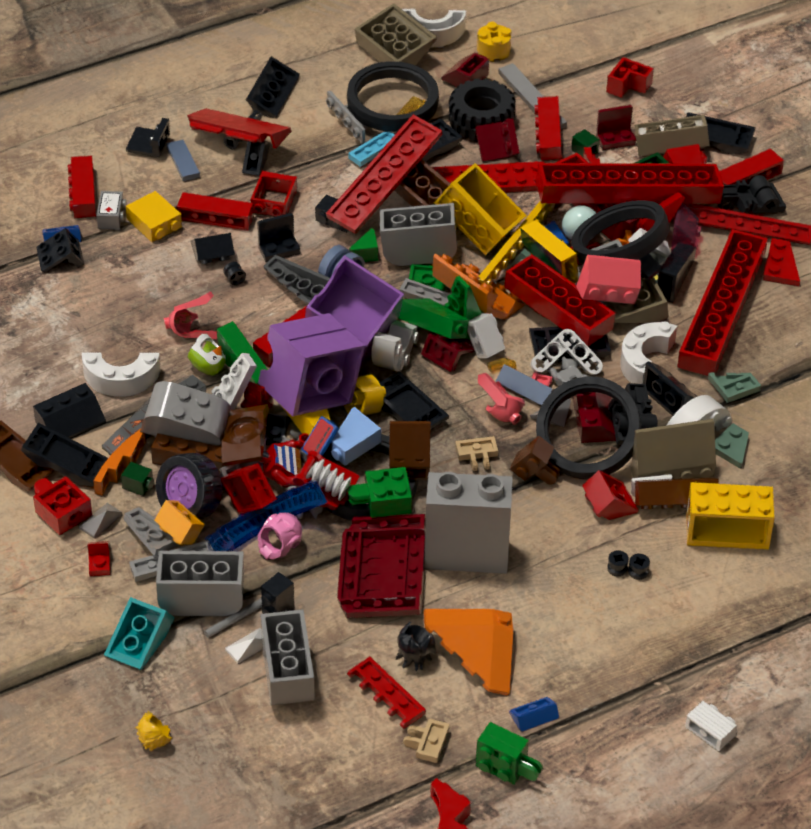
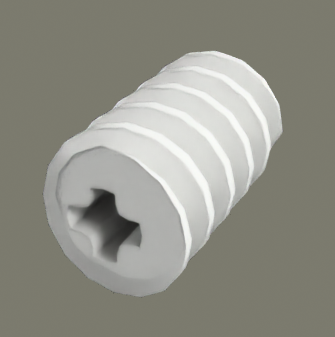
[306,459,351,501]

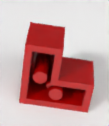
[606,57,654,98]

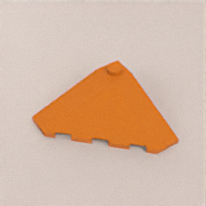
[424,609,513,696]

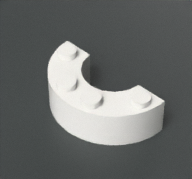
[402,9,466,48]
[372,320,419,371]
[620,322,677,384]
[82,353,161,397]
[667,395,732,431]

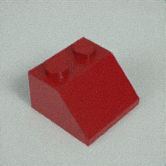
[582,470,639,520]

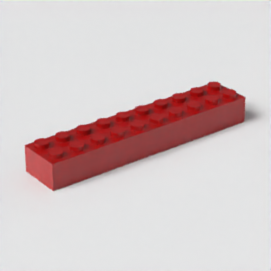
[536,163,724,204]
[677,229,768,376]

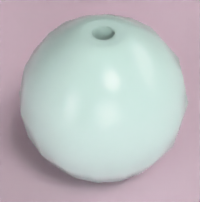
[562,205,596,241]

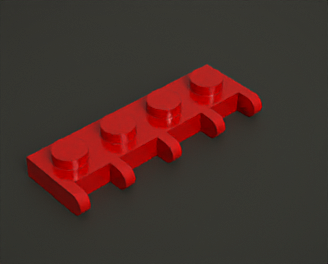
[347,656,426,729]

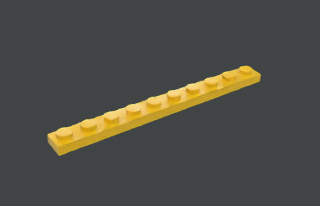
[478,201,556,285]

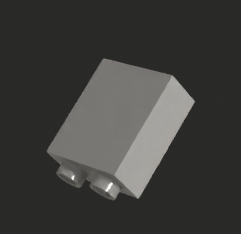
[425,472,513,574]

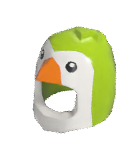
[187,334,226,376]

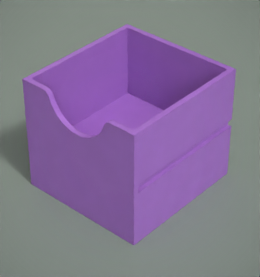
[305,255,404,367]
[258,313,365,416]

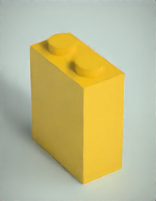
[126,191,182,242]

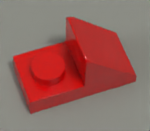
[87,541,110,577]

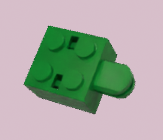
[348,467,412,518]
[476,722,543,785]

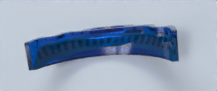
[205,480,327,551]

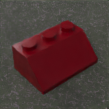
[573,392,616,443]

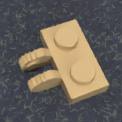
[455,436,498,471]
[403,719,450,763]

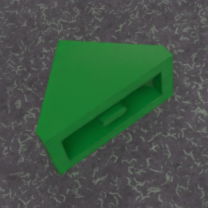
[349,228,378,262]

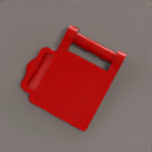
[293,450,359,510]

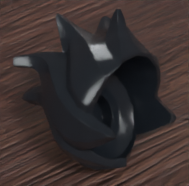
[395,621,437,671]

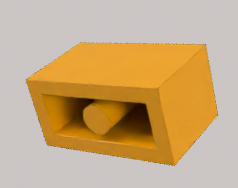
[154,500,205,545]

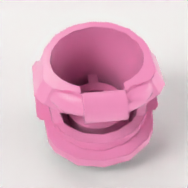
[258,513,302,560]

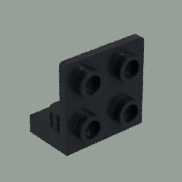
[126,118,170,157]
[257,213,300,263]
[36,228,84,273]

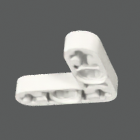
[530,329,603,375]

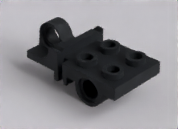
[717,175,787,214]
[608,383,658,444]

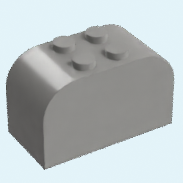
[380,203,457,266]
[140,381,231,446]
[156,551,244,616]
[261,610,315,705]

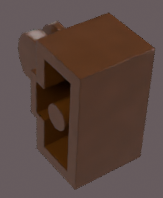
[509,436,560,485]

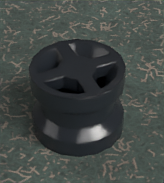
[223,261,246,285]
[607,550,629,577]
[628,553,650,580]

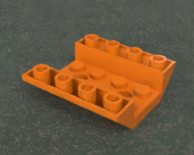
[433,254,524,320]

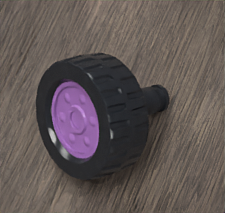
[156,453,226,520]

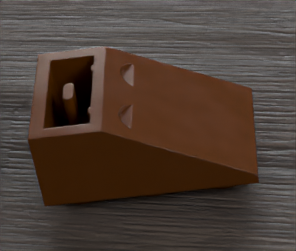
[389,421,431,481]

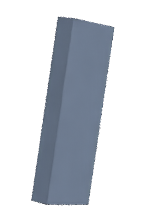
[167,140,200,181]
[496,364,554,405]

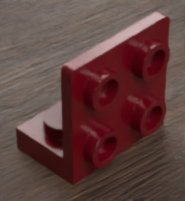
[596,105,636,150]
[475,118,520,161]
[421,333,475,372]

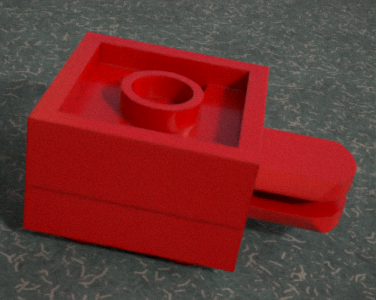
[33,476,92,535]

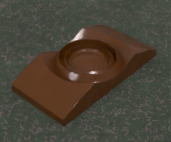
[222,404,269,466]
[0,420,55,492]

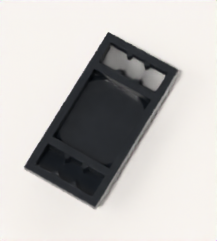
[686,112,756,154]
[385,119,462,162]
[529,327,611,363]
[380,371,449,429]
[21,423,108,487]

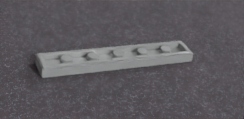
[498,63,567,129]

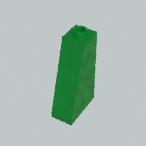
[398,298,469,339]
[217,321,268,385]

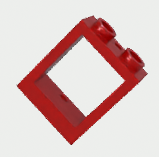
[250,171,297,217]
[221,463,277,514]

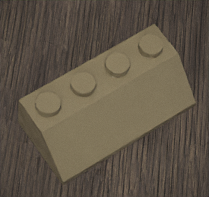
[634,115,709,157]

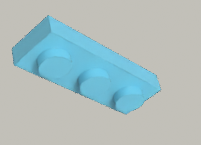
[348,131,395,167]

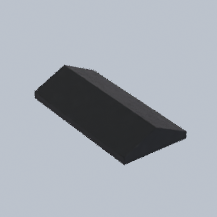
[246,56,300,118]

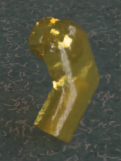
[487,357,517,372]

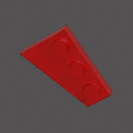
[763,238,800,287]

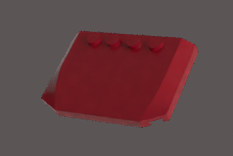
[337,514,426,618]

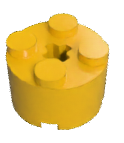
[477,22,511,61]
[344,374,386,416]

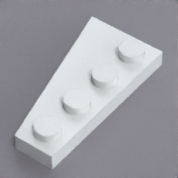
[212,353,257,410]

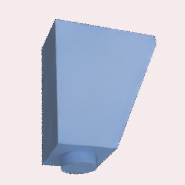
[331,407,381,465]

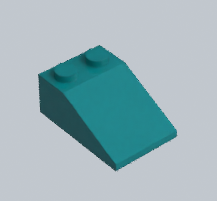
[104,597,175,670]

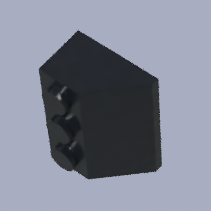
[643,361,698,416]
[33,383,106,439]

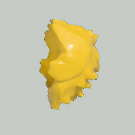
[136,711,172,751]

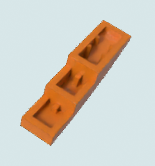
[94,429,146,496]

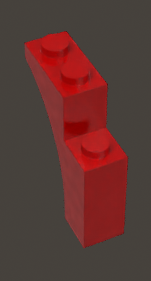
[430,778,471,829]

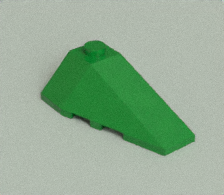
[444,276,481,340]

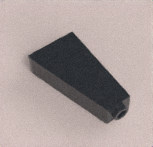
[657,242,696,303]

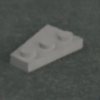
[124,507,179,556]

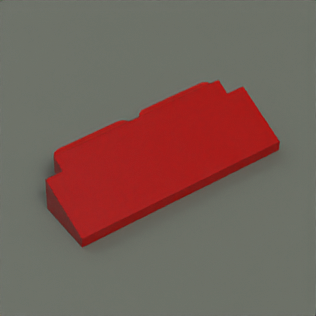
[187,108,292,149]

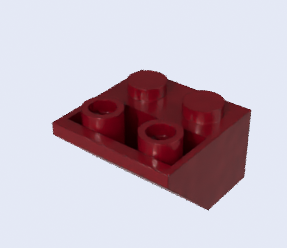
[441,52,489,87]

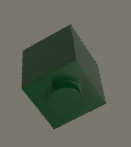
[571,129,600,157]
[121,462,154,496]

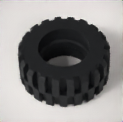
[449,79,516,141]

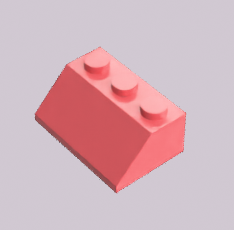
[576,255,641,304]

